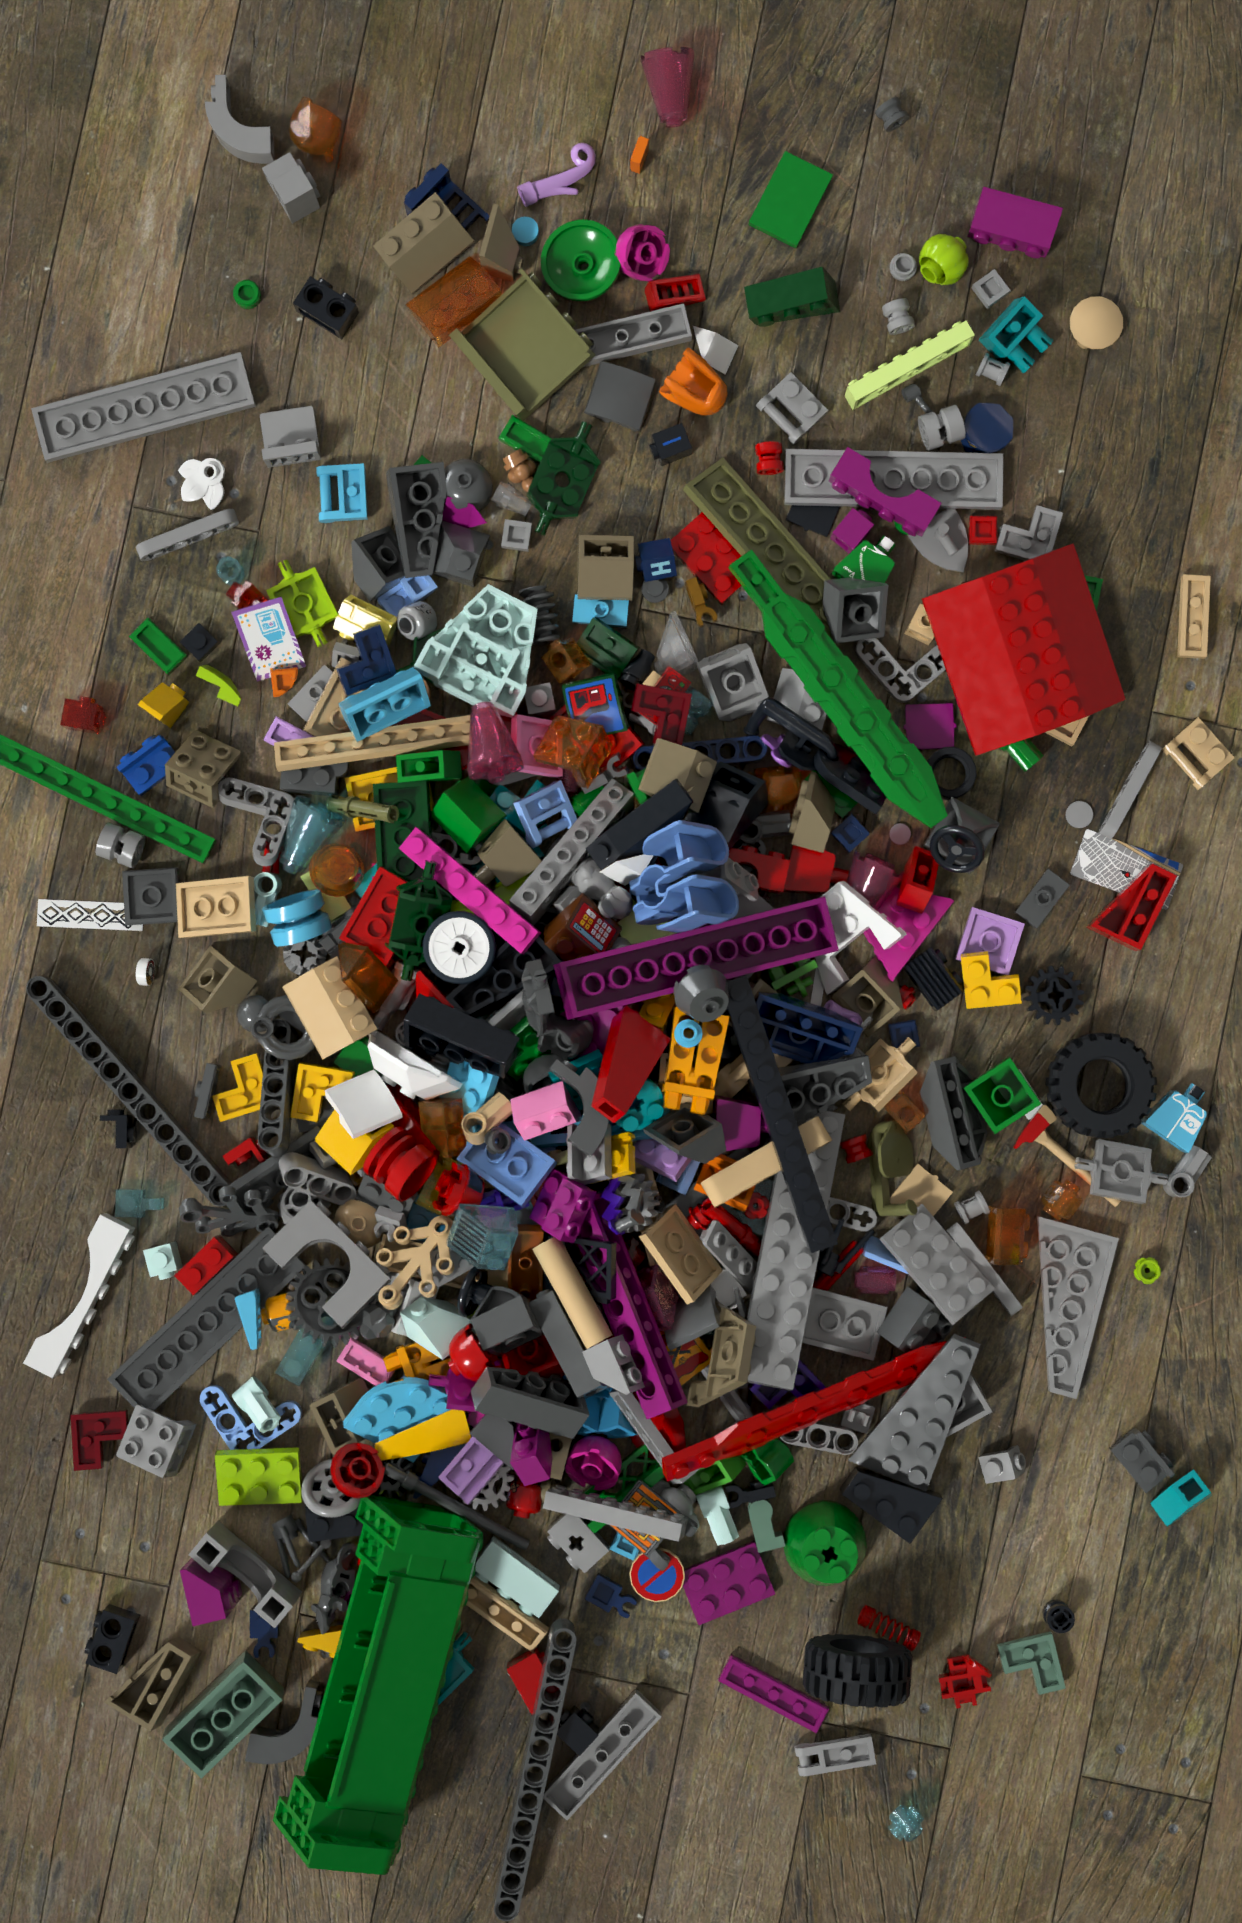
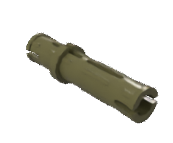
[326,795,399,823]

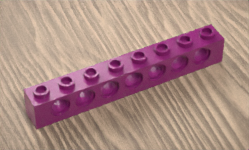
[578,1192,688,1419]

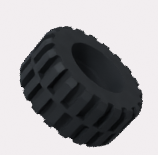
[1046,1033,1157,1138]
[803,1634,913,1708]

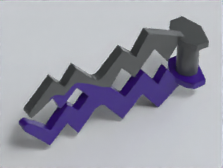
[600,1175,645,1235]

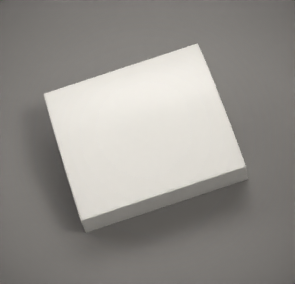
[325,1069,402,1139]

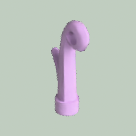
[517,143,596,207]

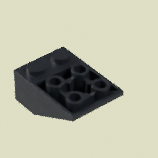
[685,761,769,850]

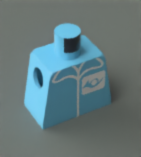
[1141,1083,1207,1153]

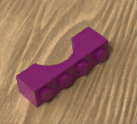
[829,447,942,537]

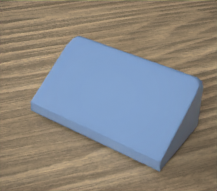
[862,1236,908,1274]

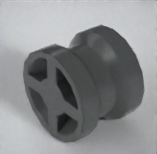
[875,97,909,132]

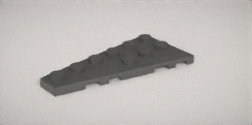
[848,1334,981,1492]

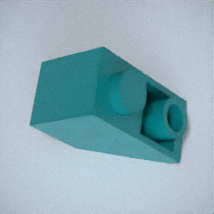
[1150,1469,1212,1527]

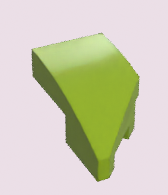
[196,665,242,707]

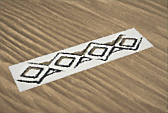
[37,899,143,931]

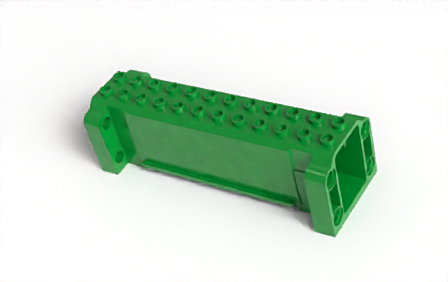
[273,1495,483,1875]

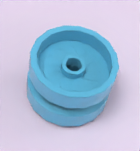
[262,889,332,946]

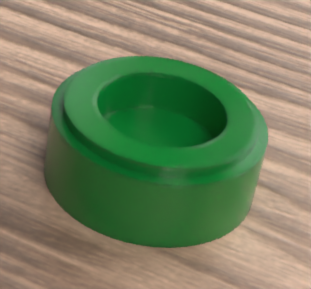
[233,280,261,309]

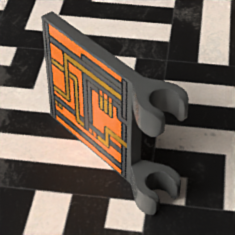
[609,1479,698,1571]

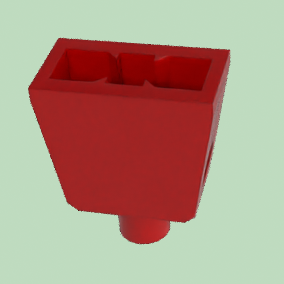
[784,845,849,894]

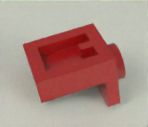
[222,1137,268,1166]

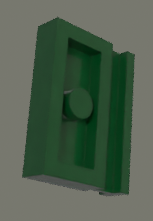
[572,616,640,680]

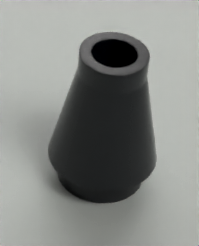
[620,649,655,691]

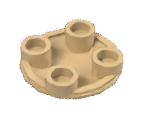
[1070,296,1123,349]

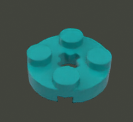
[615,1078,664,1132]

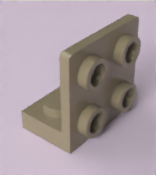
[165,730,241,808]

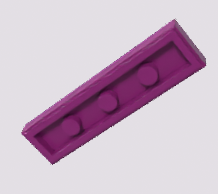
[718,1654,829,1734]

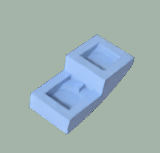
[377,575,438,617]

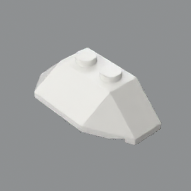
[368,1030,462,1100]

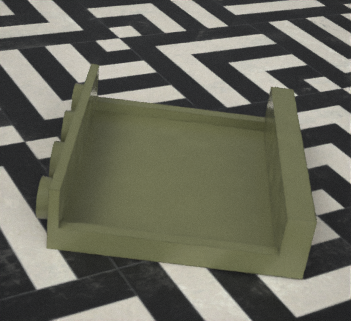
[449,268,596,421]

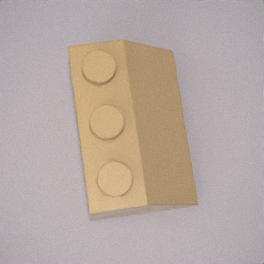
[283,956,377,1060]

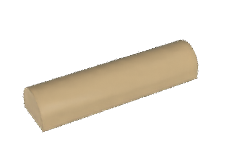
[532,1237,613,1349]
[466,1575,549,1652]

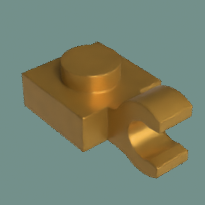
[685,577,717,628]

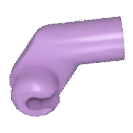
[824,1000,863,1025]

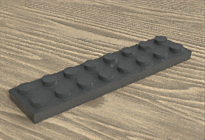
[107,1226,306,1411]

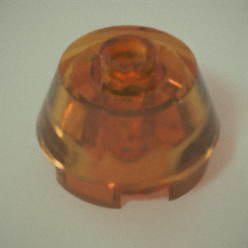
[309,843,364,897]

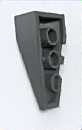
[386,462,447,578]

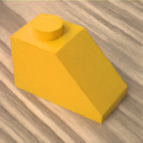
[138,682,189,728]

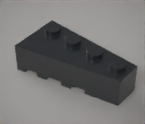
[446,927,565,1019]

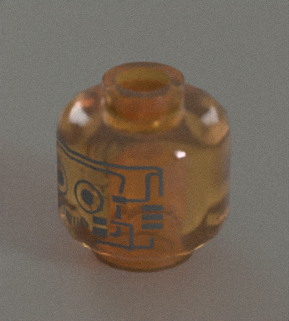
[1041,1179,1083,1221]

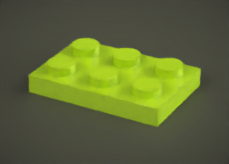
[215,1447,303,1506]

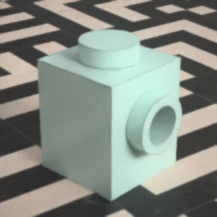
[143,1241,183,1280]

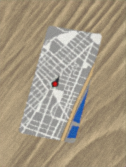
[1070,829,1183,910]

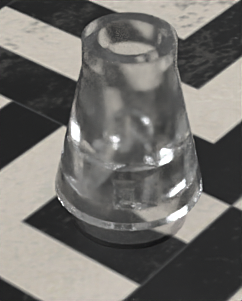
[491,481,532,516]

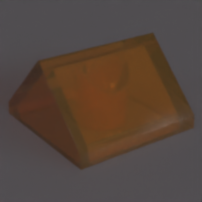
[338,942,398,1014]

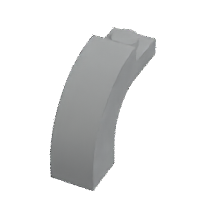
[205,75,275,164]

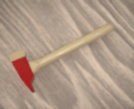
[1013,1105,1122,1207]

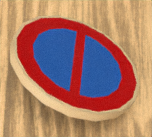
[629,1547,685,1602]

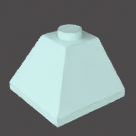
[400,1297,476,1360]

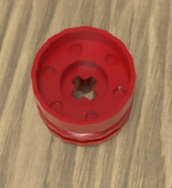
[363,1126,438,1202]

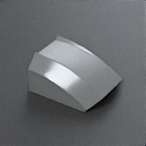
[696,643,769,721]

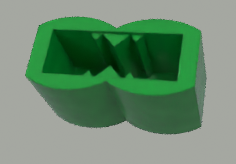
[739,1438,794,1485]

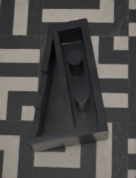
[840,1466,943,1544]

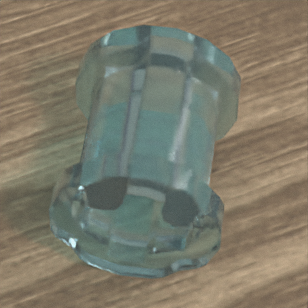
[216,556,245,586]

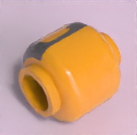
[261,1293,297,1332]

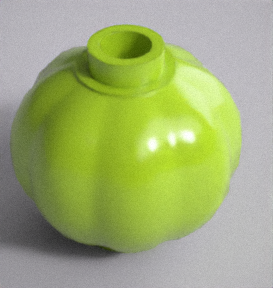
[919,234,969,285]

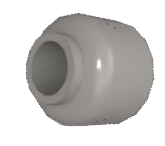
[397,601,437,640]

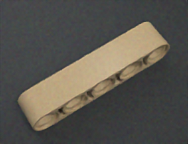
[700,1116,832,1208]

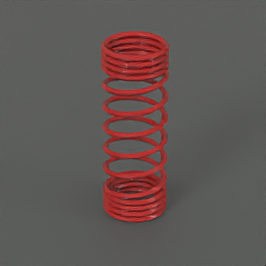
[857,1605,921,1652]

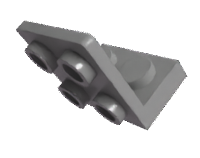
[260,406,321,468]
[116,1405,197,1478]

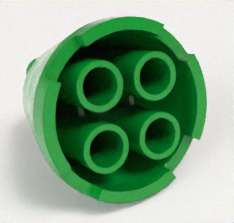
[783,1500,867,1586]

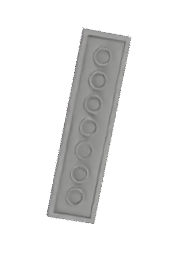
[31,352,256,463]
[784,449,1003,510]

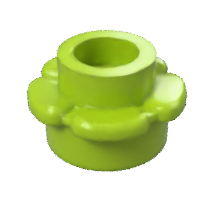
[1134,1257,1161,1284]

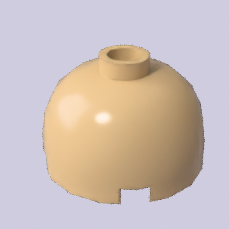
[334,1196,384,1248]

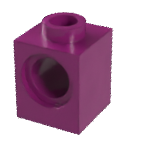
[830,508,874,554]

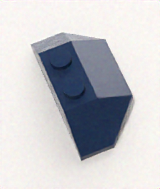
[756,992,863,1064]

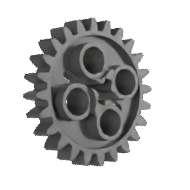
[285,1258,376,1348]

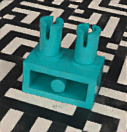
[979,296,1053,373]

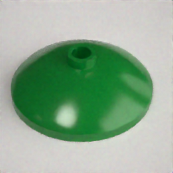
[541,219,621,301]

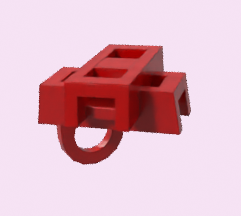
[939,1654,992,1709]

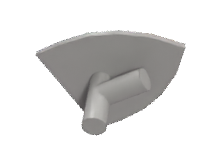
[907,509,968,572]

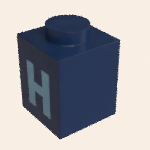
[634,538,677,582]

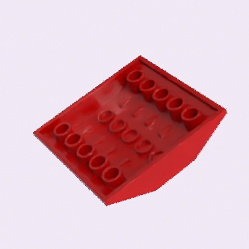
[922,543,1126,756]

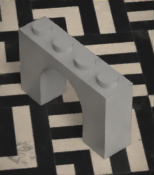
[262,1200,391,1329]
[188,1521,302,1628]

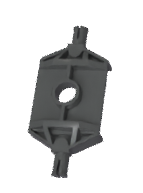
[521,959,554,1036]

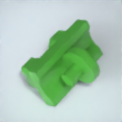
[767,958,818,998]

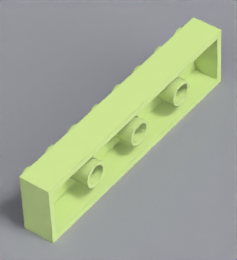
[845,320,975,410]

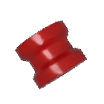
[840,1134,873,1164]

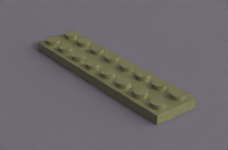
[683,458,838,645]

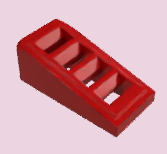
[645,274,706,312]

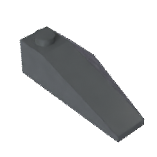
[778,1055,872,1126]

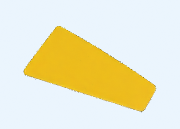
[374,1409,471,1461]

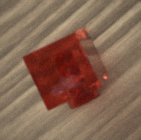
[60,696,106,734]

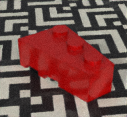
[1086,863,1177,951]

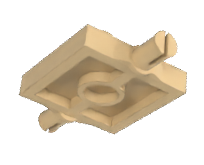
[842,1037,918,1112]

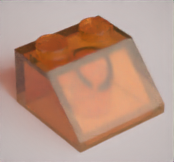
[986,1206,1030,1265]

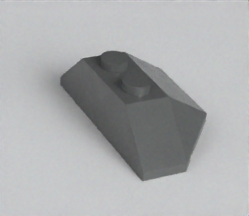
[920,1056,987,1170]

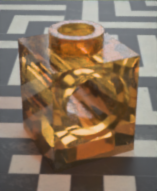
[541,637,591,684]

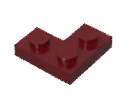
[631,683,692,745]
[70,1410,129,1471]

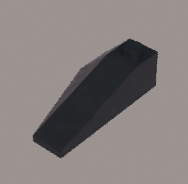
[585,779,693,888]

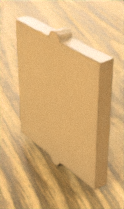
[890,1163,953,1218]

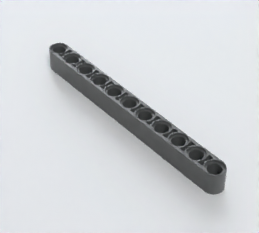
[26,976,232,1207]
[494,1618,576,1921]

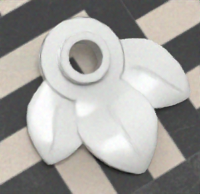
[178,458,225,510]

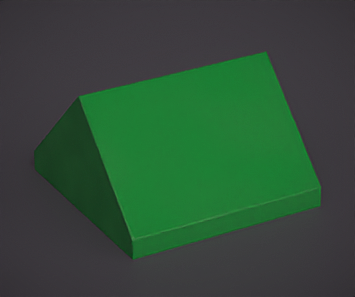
[431,776,507,854]

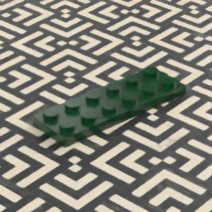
[373,781,432,930]

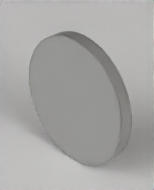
[1065,801,1093,828]

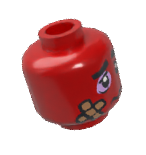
[506,1477,542,1519]

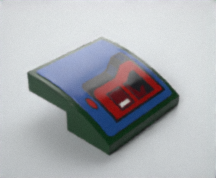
[562,672,629,742]

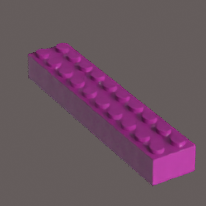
[553,897,839,1020]

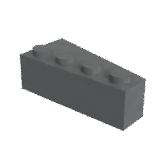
[471,1367,590,1439]

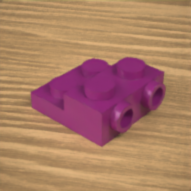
[529,1168,596,1243]

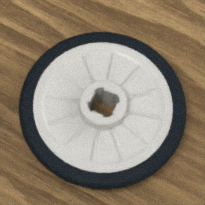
[423,911,496,984]

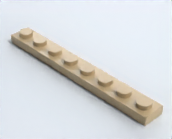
[274,712,497,772]

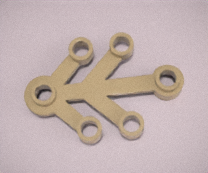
[376,1215,456,1310]

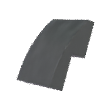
[584,361,656,432]
[662,1284,720,1351]

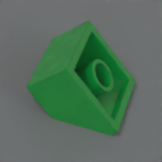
[964,1057,1041,1134]

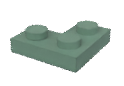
[997,1631,1066,1695]

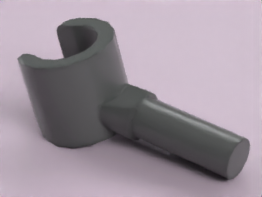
[901,384,933,414]

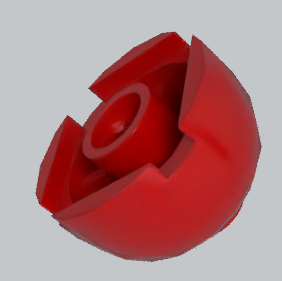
[448,1323,501,1382]

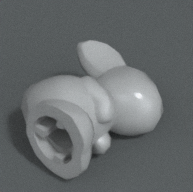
[571,857,633,919]

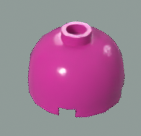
[615,224,670,281]
[565,1435,622,1491]

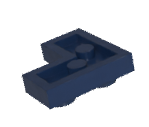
[336,624,397,696]

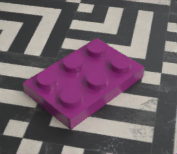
[683,1541,775,1625]

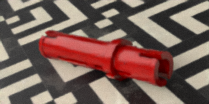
[700,1198,762,1256]

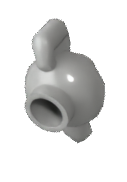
[651,1479,700,1533]

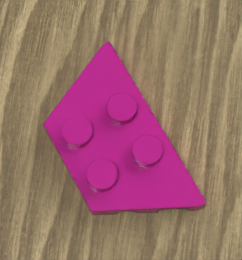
[864,888,954,982]

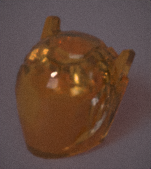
[289,96,342,163]

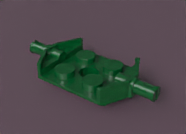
[526,421,601,536]
[385,860,453,981]

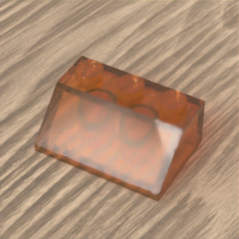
[405,256,502,348]

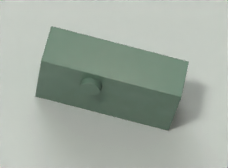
[162,1650,284,1779]

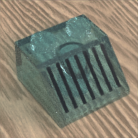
[446,1204,519,1270]

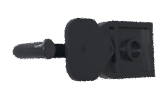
[743,697,886,814]

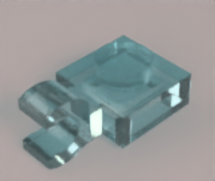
[115,1189,165,1218]

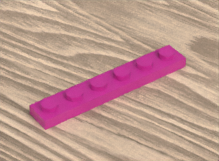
[399,827,541,954]

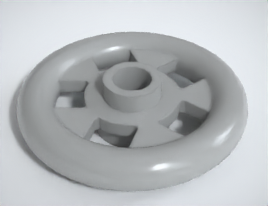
[301,1459,361,1518]

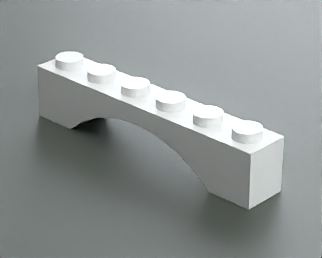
[23,1213,135,1379]

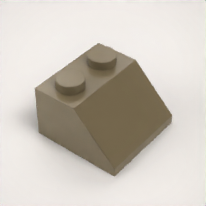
[638,738,717,813]

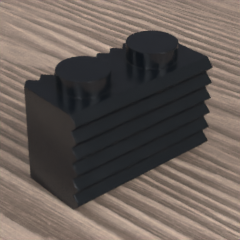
[903,947,964,1011]

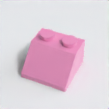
[510,1081,582,1141]

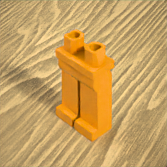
[661,1006,730,1115]
[383,1335,477,1383]

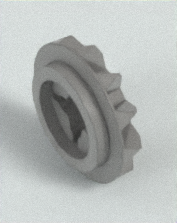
[283,936,327,975]

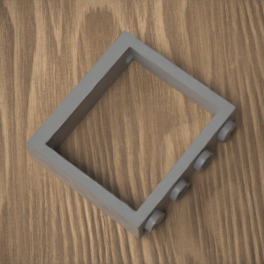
[609,1340,753,1484]

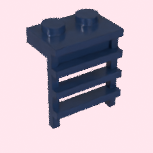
[404,163,490,230]

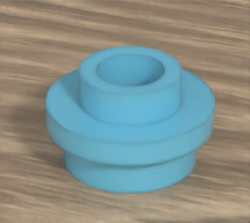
[674,1019,703,1048]

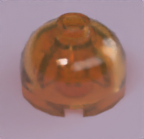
[747,766,802,811]

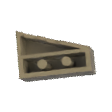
[104,1637,202,1731]

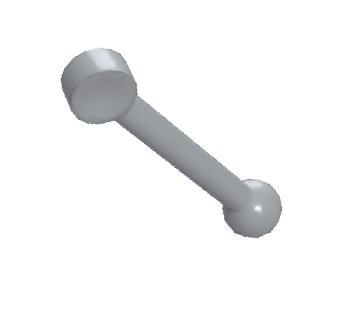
[291,1539,332,1582]

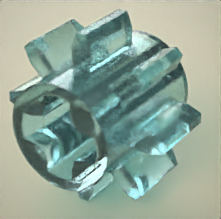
[888,1805,924,1842]

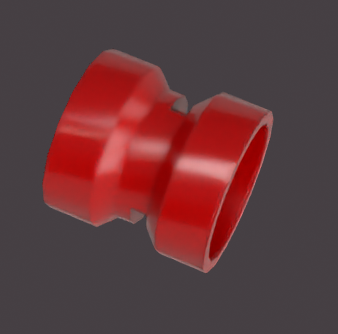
[755,441,784,475]

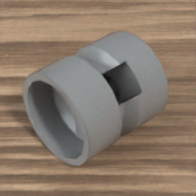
[918,405,966,451]
[95,822,146,868]

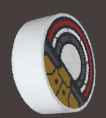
[136,958,155,986]

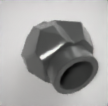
[359,1300,397,1340]

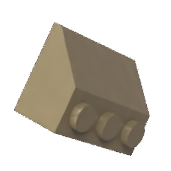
[373,192,475,294]

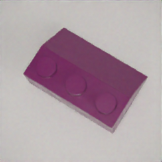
[967,187,1063,258]
[180,1558,242,1626]

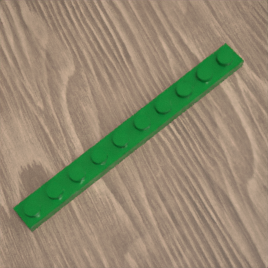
[0,734,217,864]

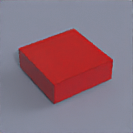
[968,516,997,545]

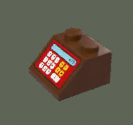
[543,893,622,961]

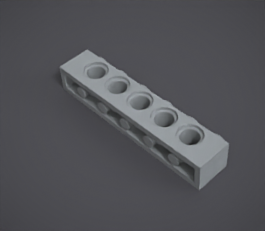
[509,778,634,926]

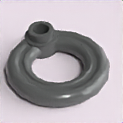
[251,995,315,1060]

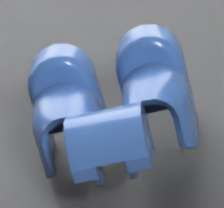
[629,820,739,933]

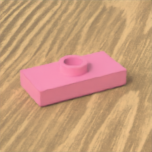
[337,1337,395,1386]

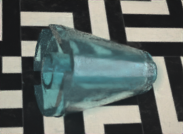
[279,795,345,875]

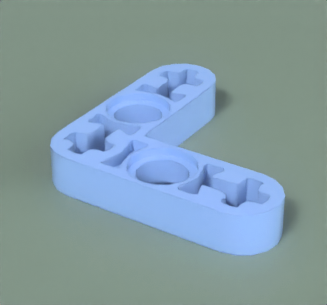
[200,1385,302,1450]

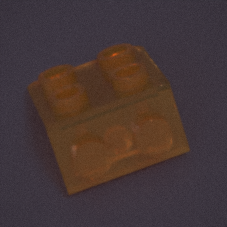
[533,716,612,789]

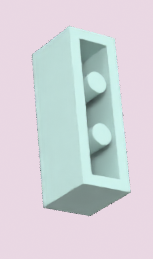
[475,1536,560,1618]

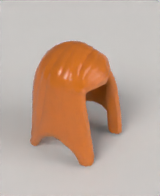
[659,348,727,415]

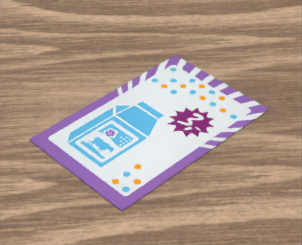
[231,597,306,681]

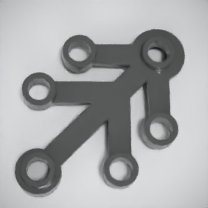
[179,1186,280,1237]

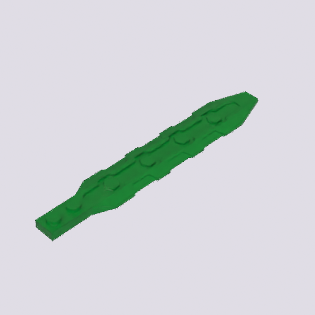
[728,549,948,829]

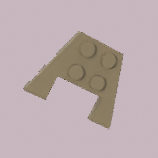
[687,1300,756,1408]

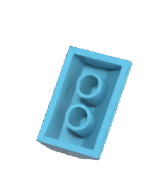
[338,667,431,742]

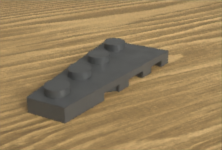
[229,1126,321,1213]

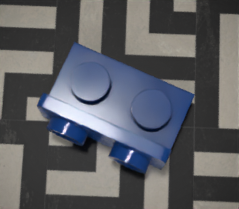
[116,735,175,796]

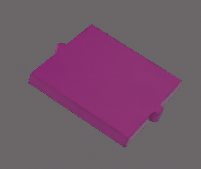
[903,703,957,750]

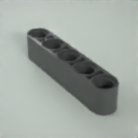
[257,1019,298,1157]

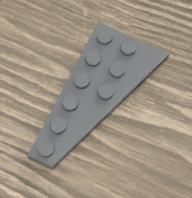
[1037,1216,1119,1399]

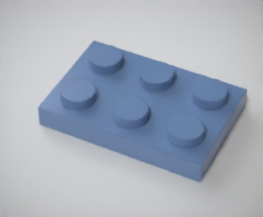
[457,1123,557,1208]

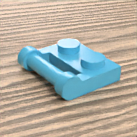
[316,463,368,523]

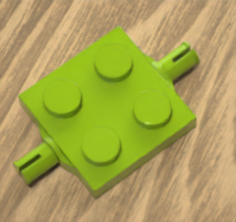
[266,560,338,647]

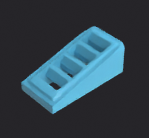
[235,1288,262,1350]

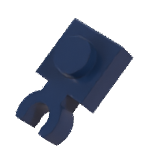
[585,1573,637,1618]
[250,1608,279,1658]

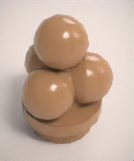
[502,448,536,492]

